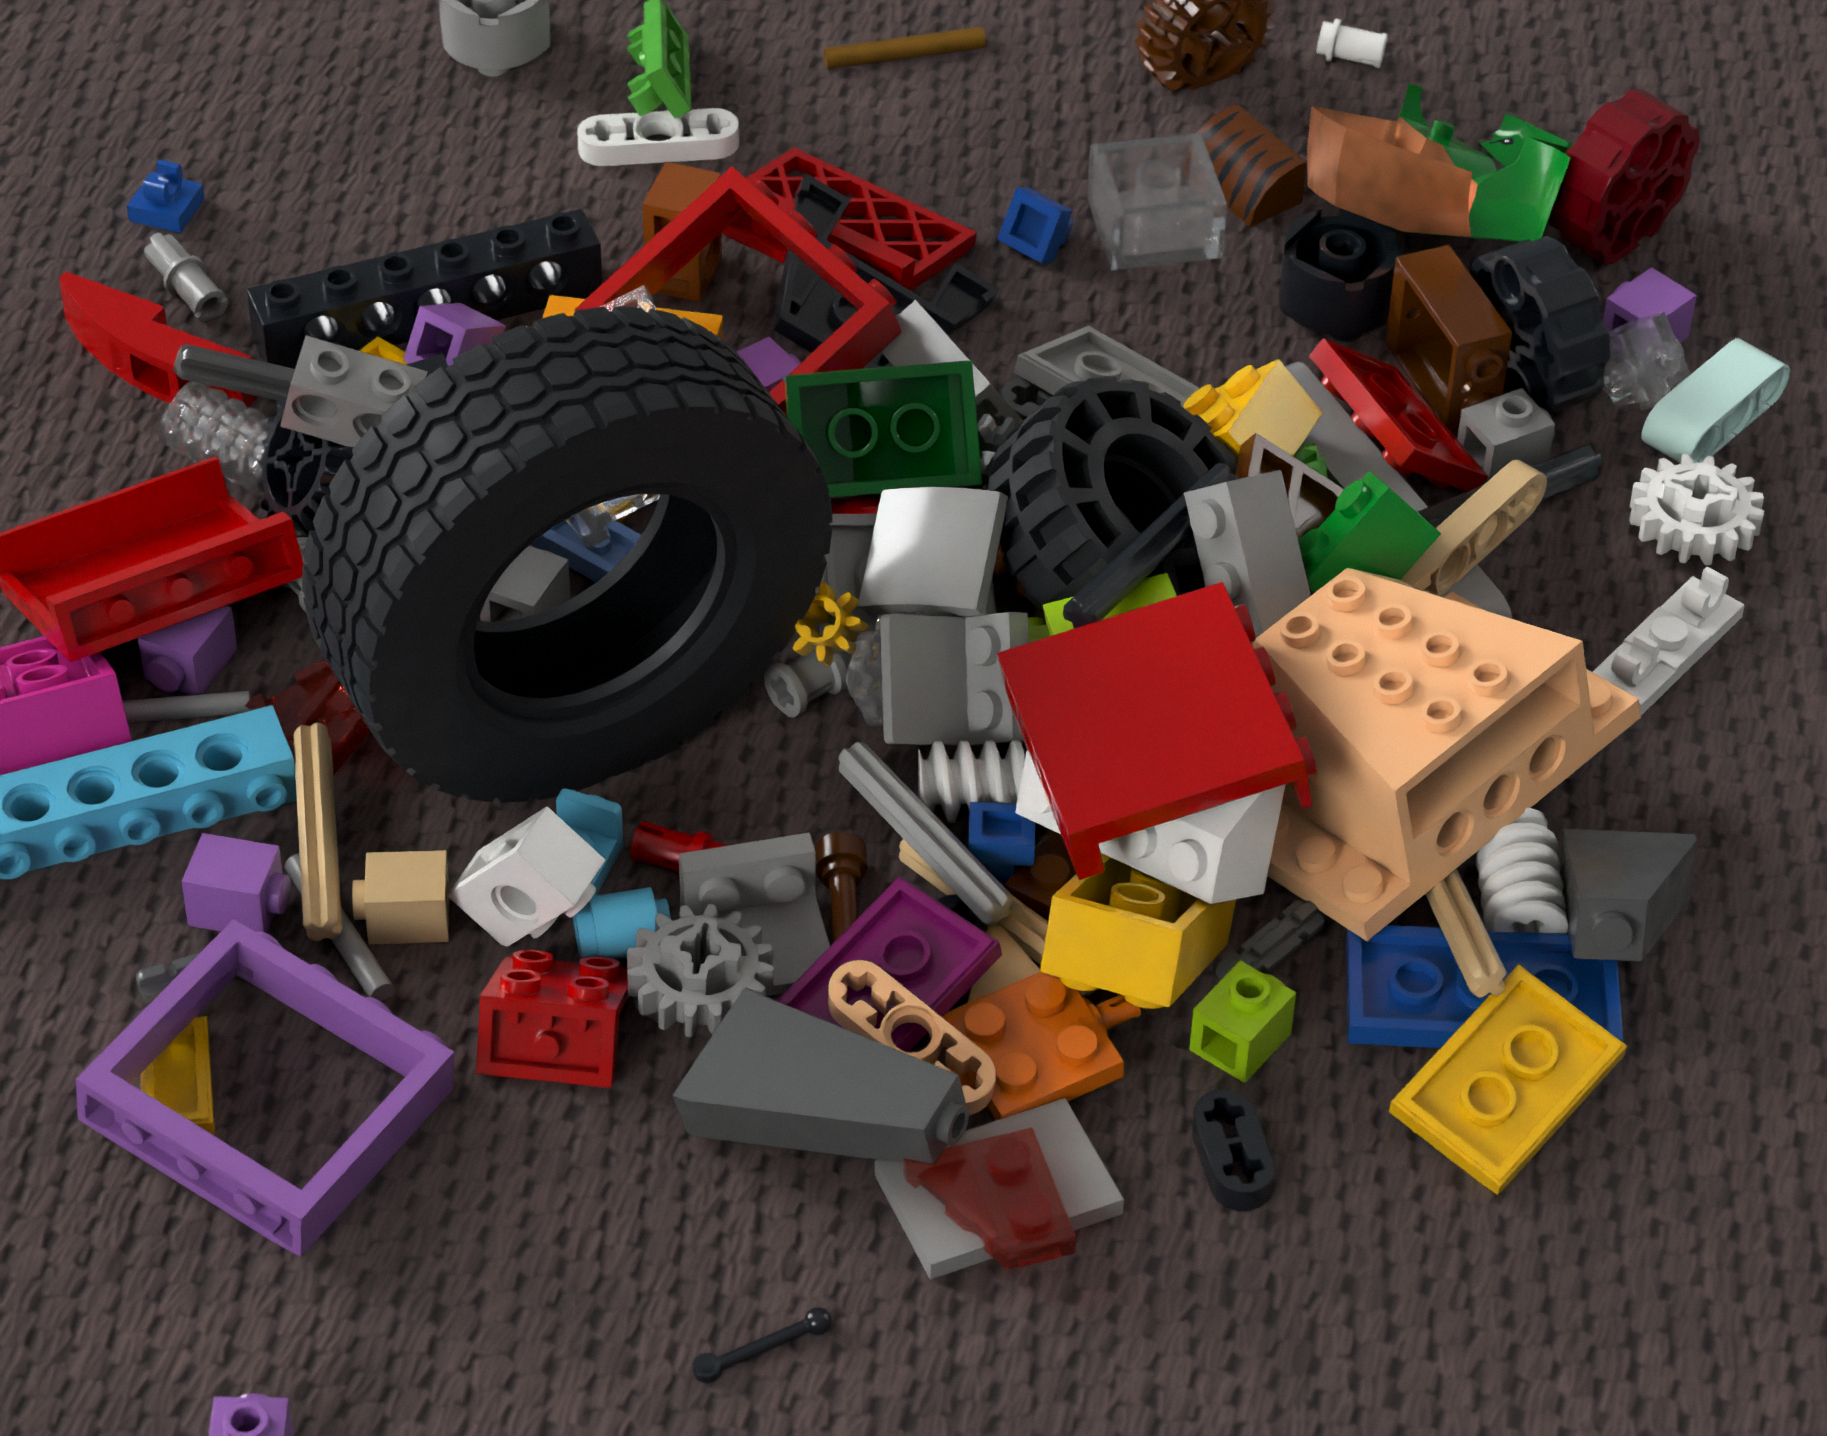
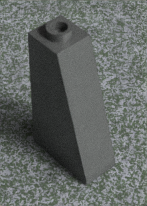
[673,988,969,1167]

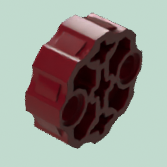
[1548,89,1700,264]

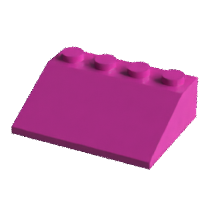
[0,636,132,775]

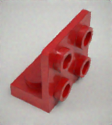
[476,949,629,1088]

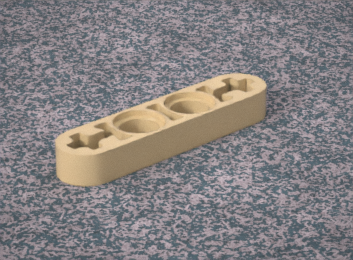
[1401,460,1547,597]

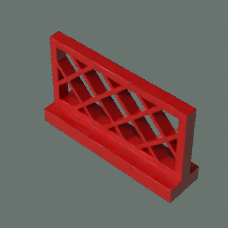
[722,148,977,291]

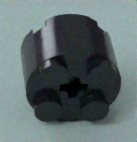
[1280,208,1400,342]

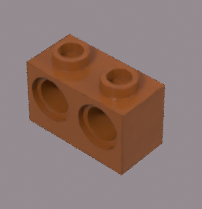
[642,162,722,302]

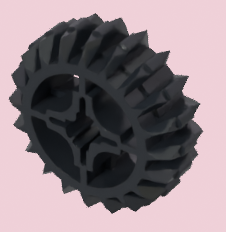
[257,398,354,538]

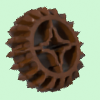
[1134,0,1277,91]

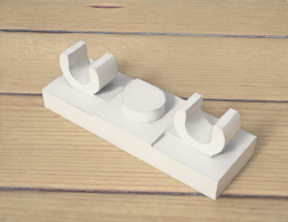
[1593,566,1745,715]

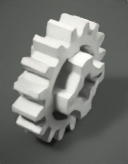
[1629,454,1764,565]

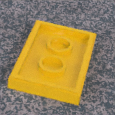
[1389,964,1627,1195]

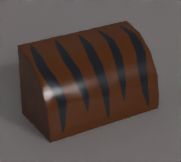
[1181,103,1306,227]

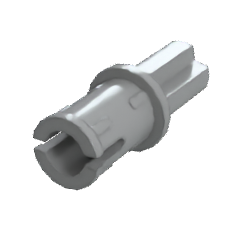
[144,233,228,322]

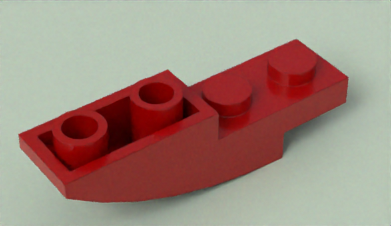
[59,271,257,412]

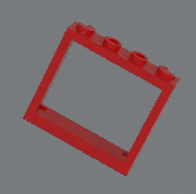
[575,166,902,415]

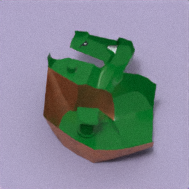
[1307,84,1574,242]

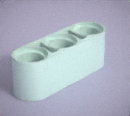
[1641,338,1790,463]

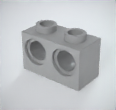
[280,335,427,447]

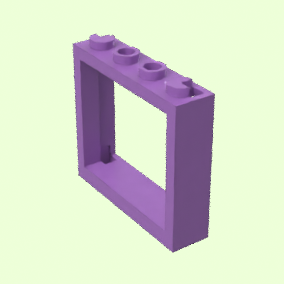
[75,919,455,1257]

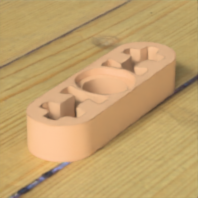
[828,960,996,1115]

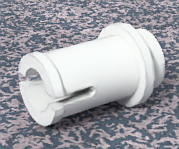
[1316,18,1388,68]

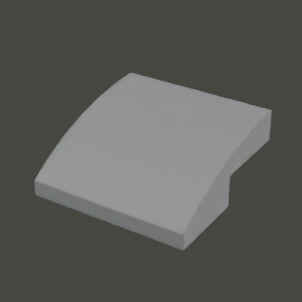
[857,487,1008,617]

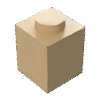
[352,850,450,944]

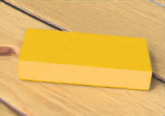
[141,1016,215,1135]

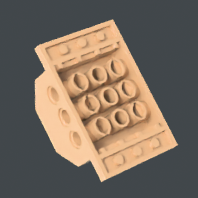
[1252,568,1641,941]

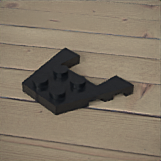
[774,173,999,369]

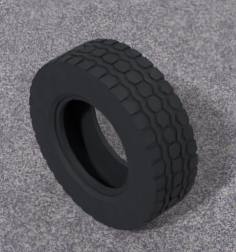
[302,306,833,803]

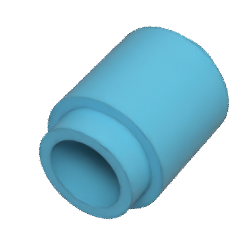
[573,887,671,960]

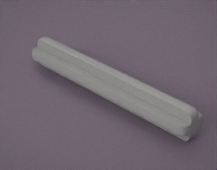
[838,742,1013,925]

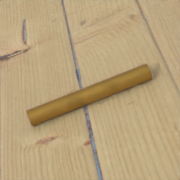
[823,26,986,69]

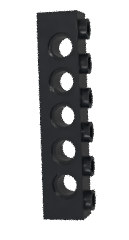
[247,209,602,369]

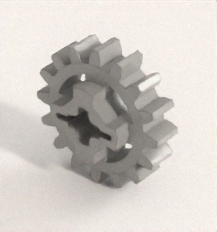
[627,904,774,1037]

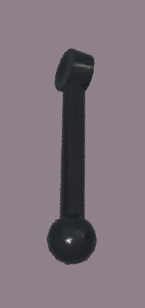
[692,1307,832,1383]

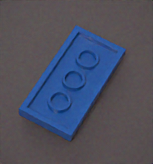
[1346,925,1623,1048]

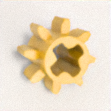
[792,582,868,666]

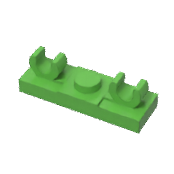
[627,0,691,119]

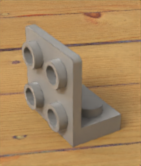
[880,612,1029,746]
[679,832,830,996]

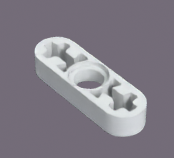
[577,108,739,166]

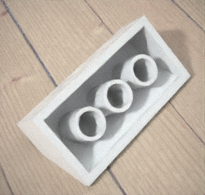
[1015,750,1286,904]

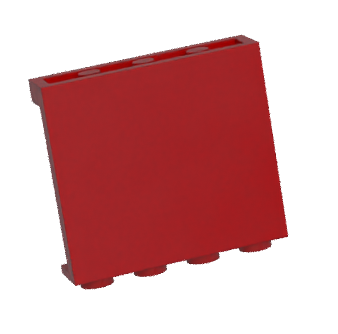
[0,456,304,663]
[997,582,1318,880]

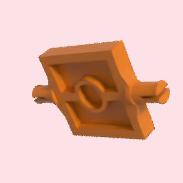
[942,972,1141,1120]

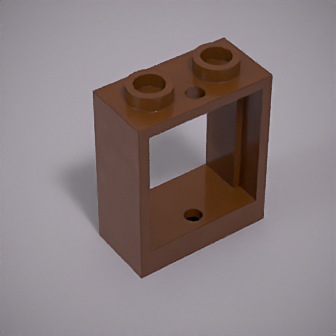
[1385,244,1512,431]

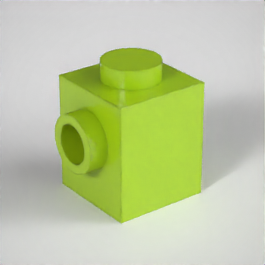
[1189,960,1296,1083]

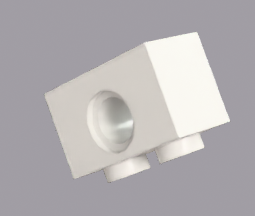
[447,806,605,947]

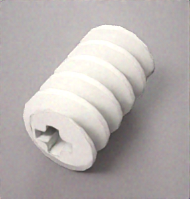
[918,740,1026,823]
[1475,807,1569,934]

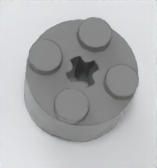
[439,0,551,76]

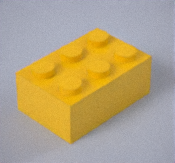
[1040,853,1236,1009]

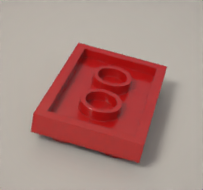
[1309,338,1488,492]

